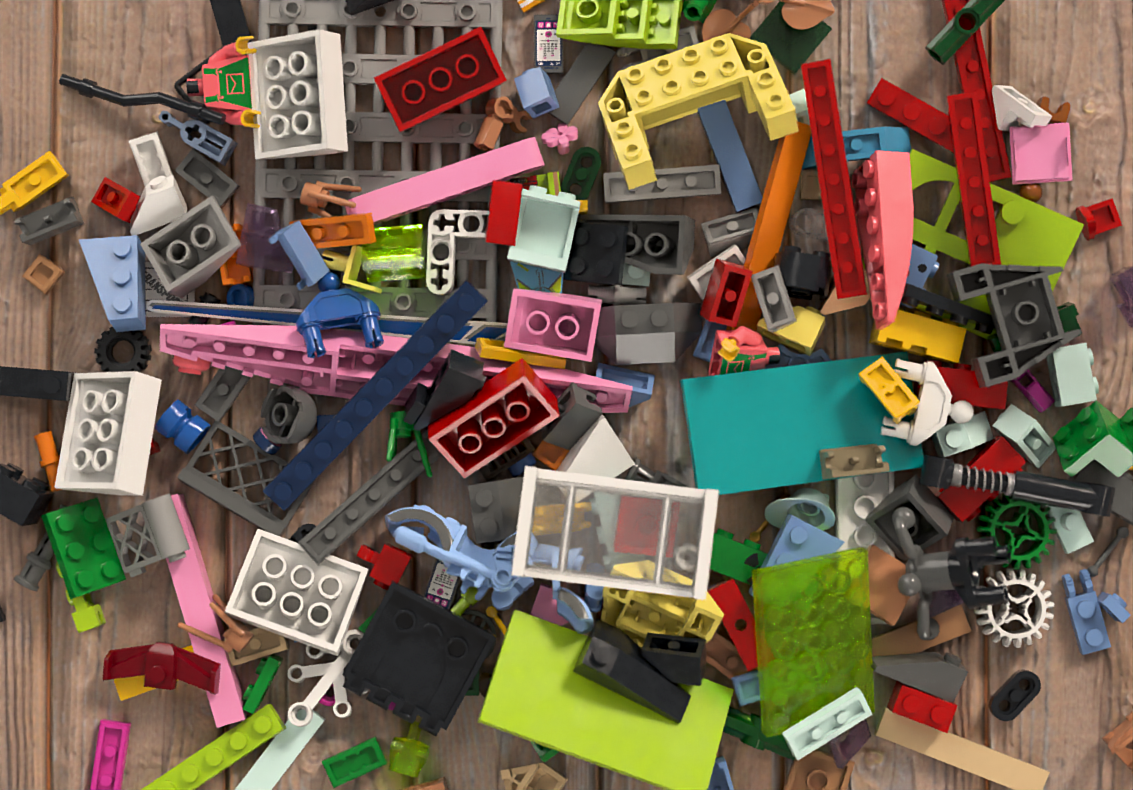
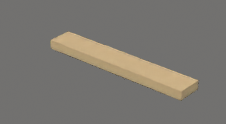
[874,707,1050,790]

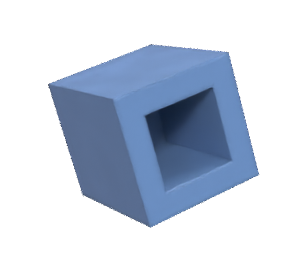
[514,67,559,119]

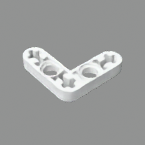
[426,209,489,296]

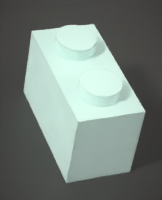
[1046,343,1099,407]

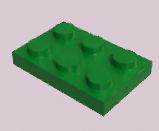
[41,497,126,599]

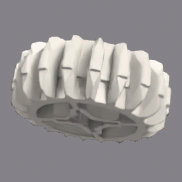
[974,568,1054,648]

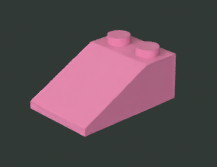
[504,288,602,362]

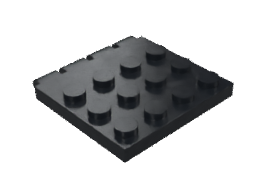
[342,580,497,737]

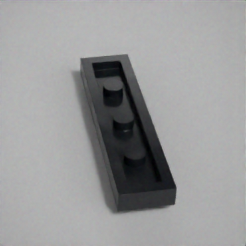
[900,283,996,335]

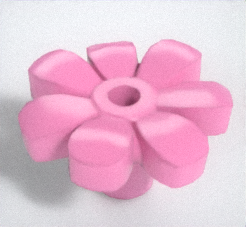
[541,123,578,155]

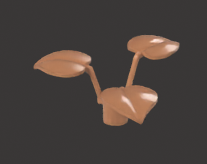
[702,0,835,42]

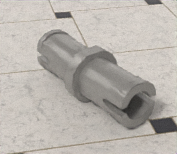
[588,285,646,306]

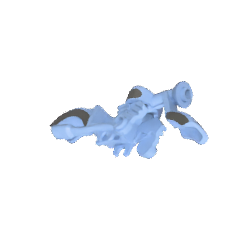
[385,504,594,634]

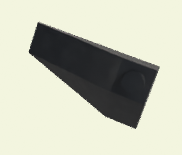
[573,618,691,723]

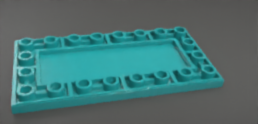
[680,352,924,495]

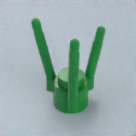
[386,411,433,478]

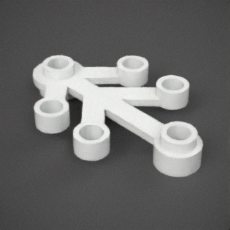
[287,629,369,727]

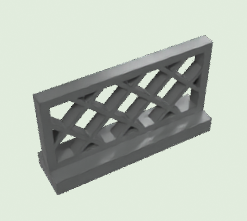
[177,420,316,537]

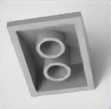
[140,196,242,298]

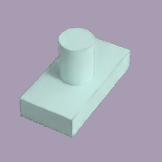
[1043,505,1094,554]

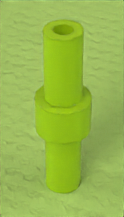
[450,587,478,616]

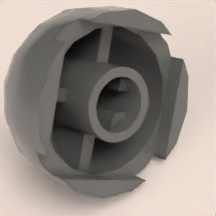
[261,385,317,444]

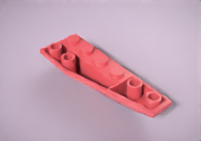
[852,150,914,330]

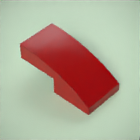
[485,180,522,246]

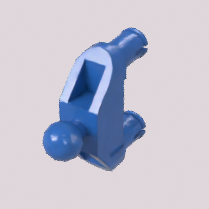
[296,272,384,358]

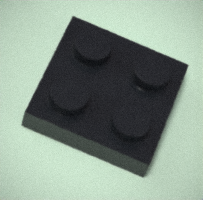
[563,222,629,286]

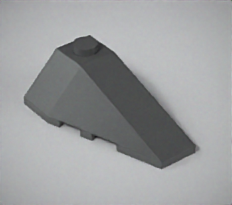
[577,214,695,275]

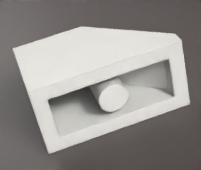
[130,175,187,235]

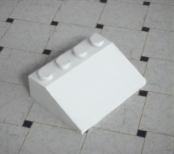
[248,29,348,160]
[55,371,161,496]
[225,529,369,656]

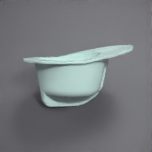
[764,488,836,531]

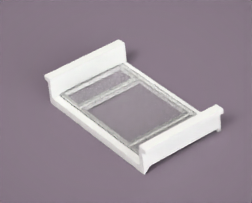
[511,466,719,600]

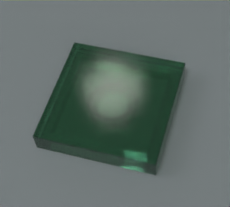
[750,1,832,75]

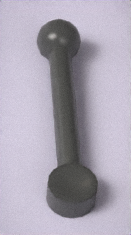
[1087,527,1129,577]

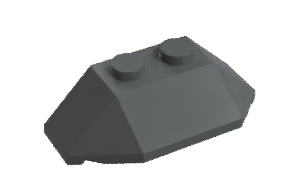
[595,303,702,365]

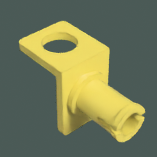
[322,245,382,294]

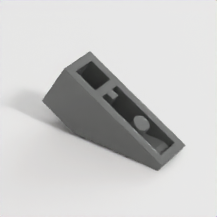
[868,652,968,703]

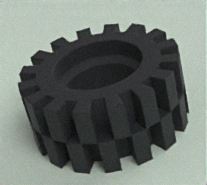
[94,327,152,373]

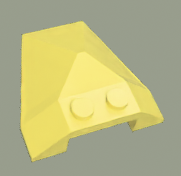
[601,560,724,649]

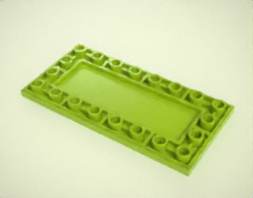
[478,609,734,790]

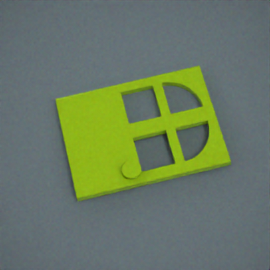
[862,149,1084,340]

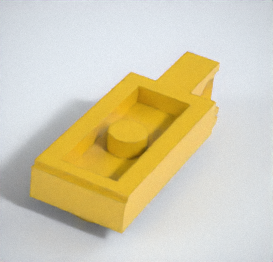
[0,151,69,216]

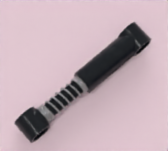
[919,455,1115,517]

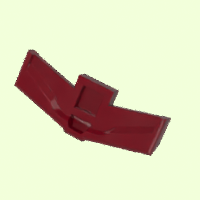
[103,642,221,695]

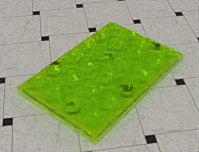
[752,547,875,738]

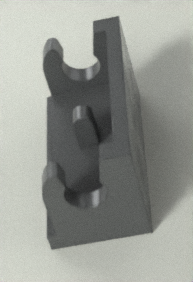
[15,196,84,245]
[541,383,603,450]

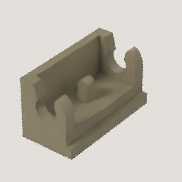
[819,444,890,479]

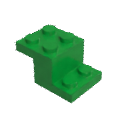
[1052,401,1133,477]

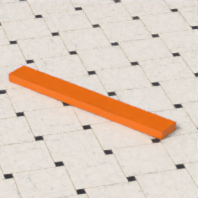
[726,121,811,332]

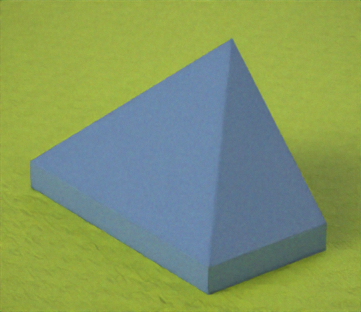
[595,363,655,408]

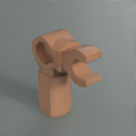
[474,97,532,152]

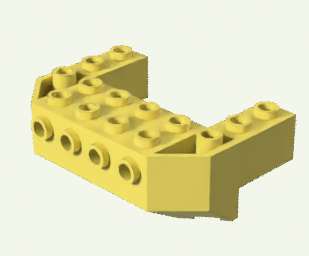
[598,33,798,190]

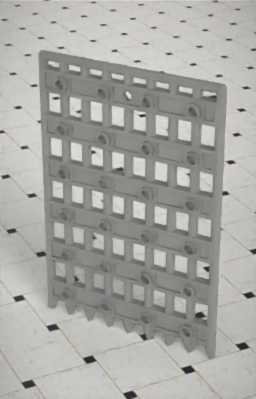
[252,0,503,326]

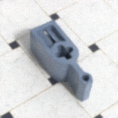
[159,111,238,166]

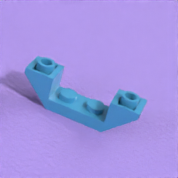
[802,127,911,170]

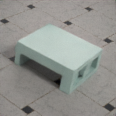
[507,185,581,273]

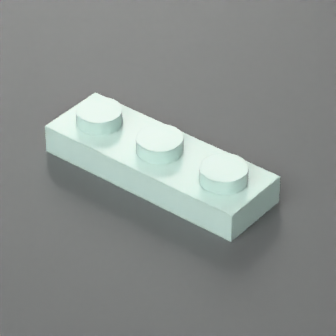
[782,687,872,760]

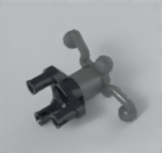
[892,507,1011,641]

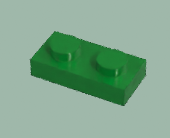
[242,654,284,714]

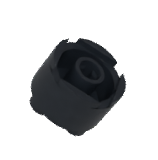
[773,246,832,300]

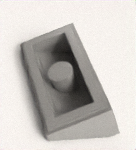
[701,208,758,257]
[751,265,797,333]

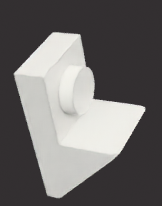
[992,85,1052,131]

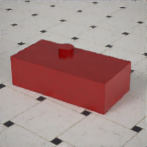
[374,26,507,133]
[428,358,560,479]

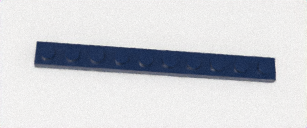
[263,279,488,511]

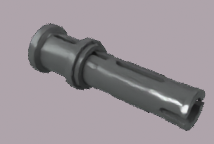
[14,504,68,591]

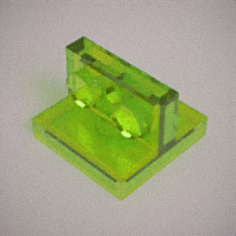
[361,224,426,282]

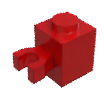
[356,543,413,590]

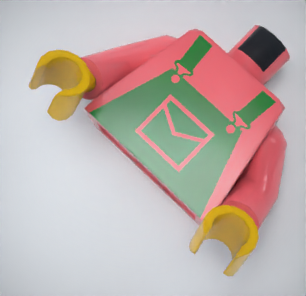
[186,36,261,128]
[708,326,780,376]

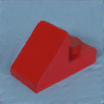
[91,177,141,223]

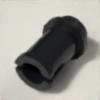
[188,292,221,325]

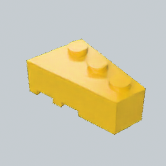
[869,307,967,364]

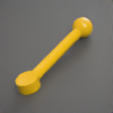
[486,606,507,636]

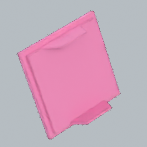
[1009,123,1072,185]

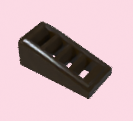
[479,437,536,482]

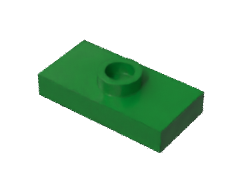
[322,736,388,788]

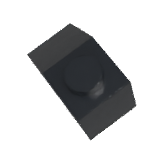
[642,633,706,686]

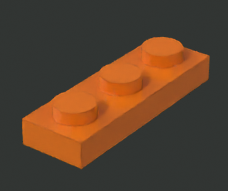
[289,212,376,249]

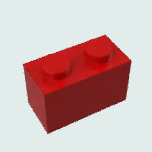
[700,258,753,328]
[887,681,958,733]

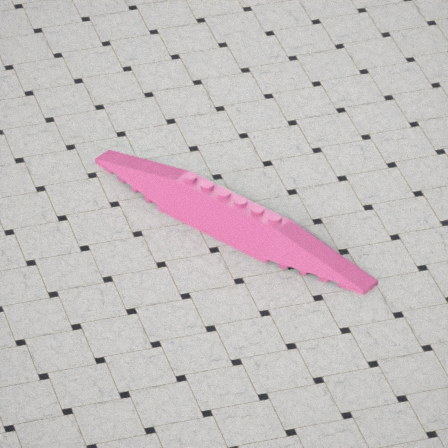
[160,324,633,413]

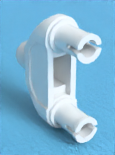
[880,359,974,446]

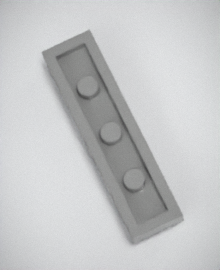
[603,165,722,203]

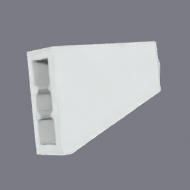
[556,414,635,503]

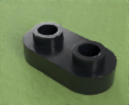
[989,669,1041,721]

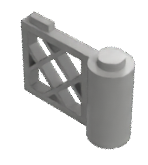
[105,494,190,577]

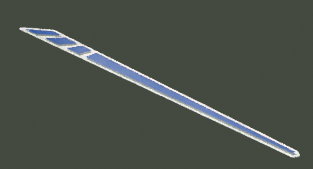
[146,300,508,345]

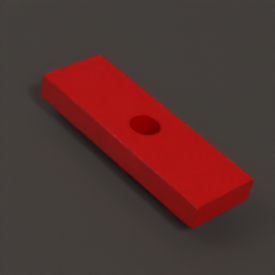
[707,578,774,671]

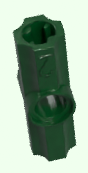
[925,0,1005,65]
[723,706,795,760]

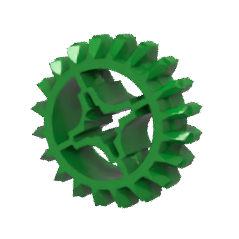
[976,492,1057,570]

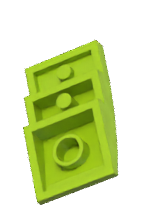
[556,0,683,49]

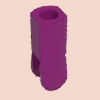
[1010,369,1055,413]

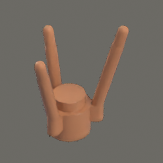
[300,181,362,217]
[177,594,254,654]

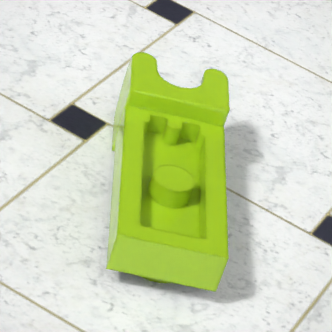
[56,562,106,633]

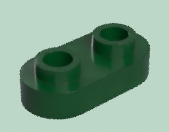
[561,147,601,200]

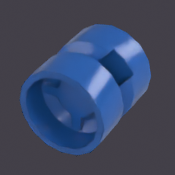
[154,400,211,454]

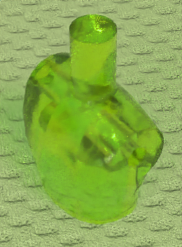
[388,721,430,778]

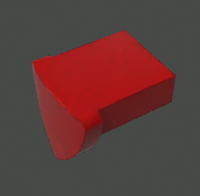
[1076,198,1122,241]

